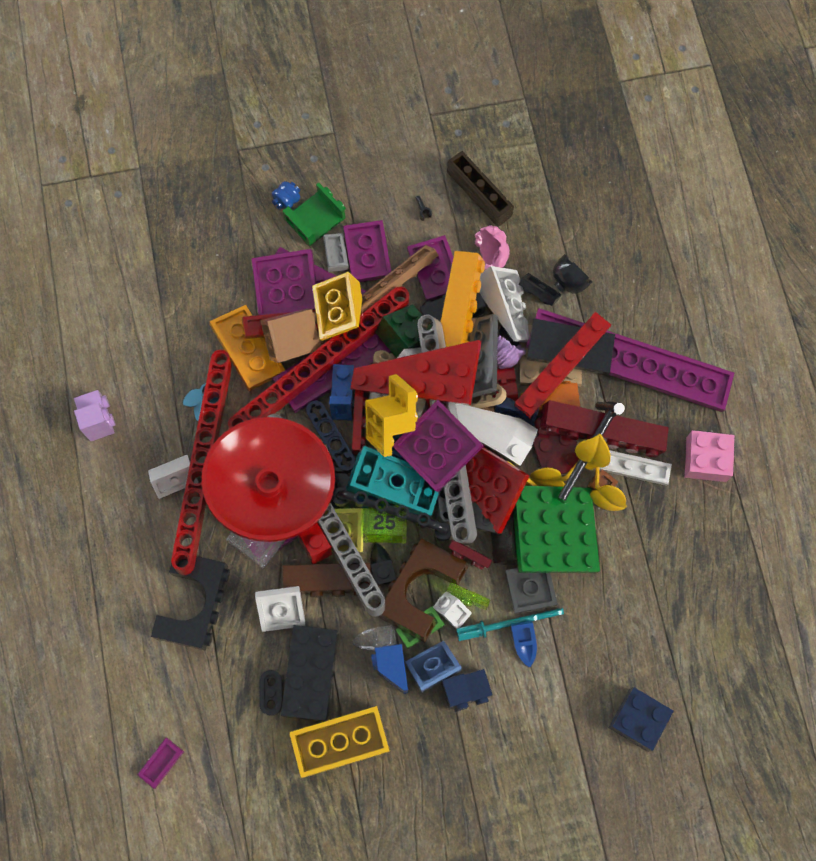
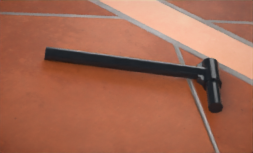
[558,401,624,501]

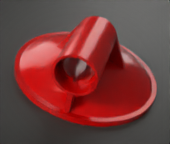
[201,417,335,542]

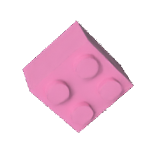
[684,431,734,482]

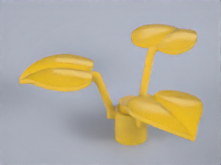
[530,434,627,511]

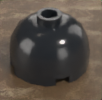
[553,254,592,294]

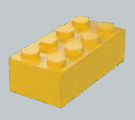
[289,706,390,778]

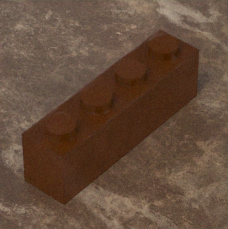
[283,563,371,598]

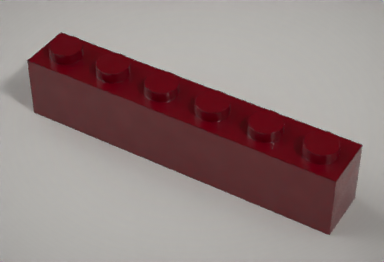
[539,400,669,457]

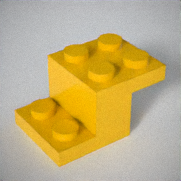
[365,374,418,457]

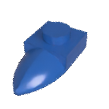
[511,621,537,667]

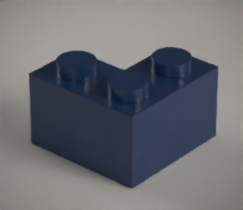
[441,669,493,712]

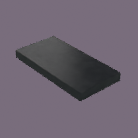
[527,318,615,375]

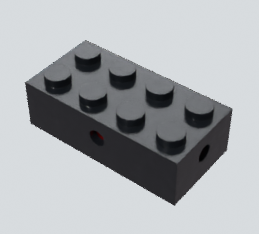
[281,625,339,722]

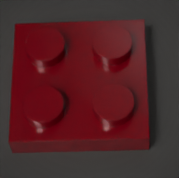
[449,540,493,570]

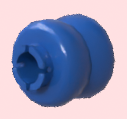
[272,181,300,210]

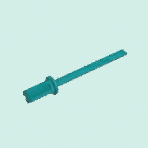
[456,608,564,641]

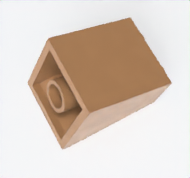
[260,308,323,363]

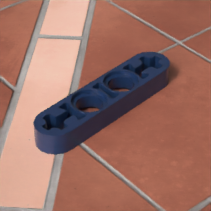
[306,401,356,473]

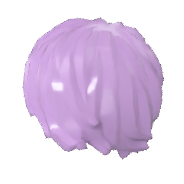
[497,336,526,369]

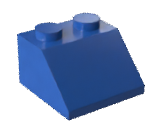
[371,644,408,694]

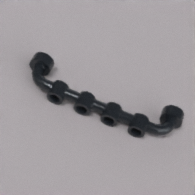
[332,488,451,541]

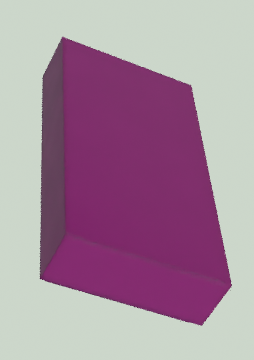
[137,738,185,789]

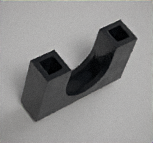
[151,556,230,651]

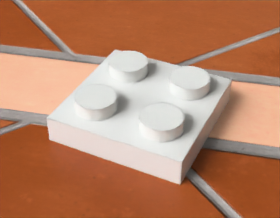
[255,586,305,632]

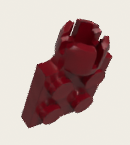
[533,417,579,474]

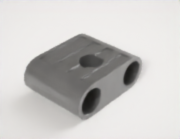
[434,488,449,524]

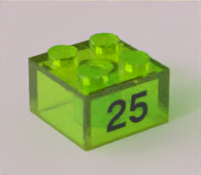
[363,506,407,544]

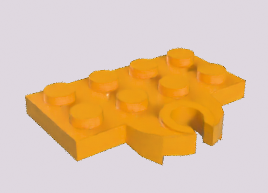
[210,305,285,391]

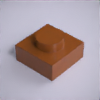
[587,469,618,490]

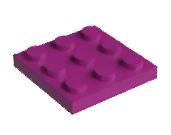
[252,249,317,315]
[393,400,484,492]

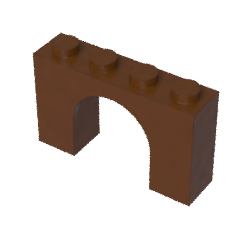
[377,538,468,643]

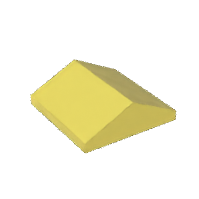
[325,508,364,552]

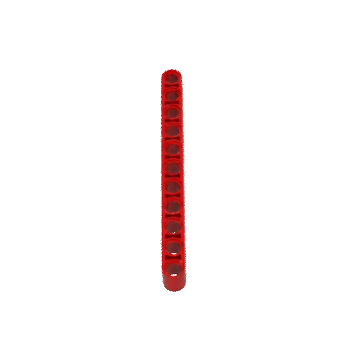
[228,287,409,428]
[171,350,232,575]

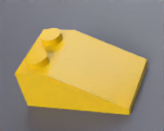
[312,272,362,341]

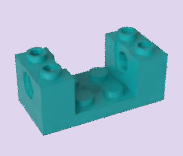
[346,446,439,522]

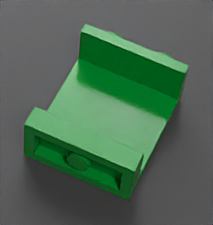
[282,183,346,247]

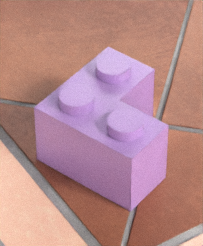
[74,390,116,441]

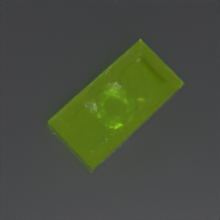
[447,583,490,610]

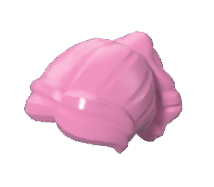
[475,226,510,270]

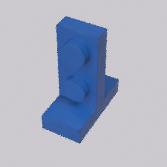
[329,364,354,421]

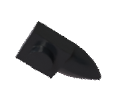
[370,543,396,586]

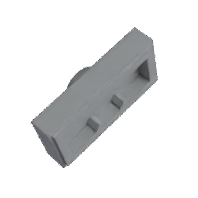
[323,233,348,272]

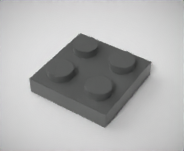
[505,568,558,614]

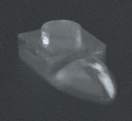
[352,625,396,651]

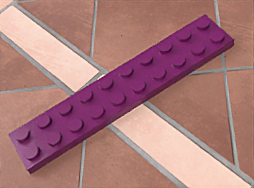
[526,308,735,412]

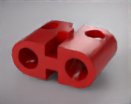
[492,367,518,401]

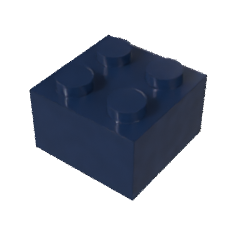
[608,687,674,752]

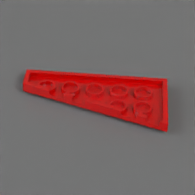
[350,340,482,405]
[466,447,530,533]

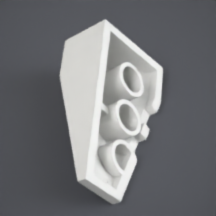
[480,266,529,342]
[455,403,538,466]

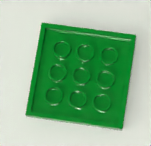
[513,486,600,573]

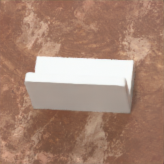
[148,455,198,499]

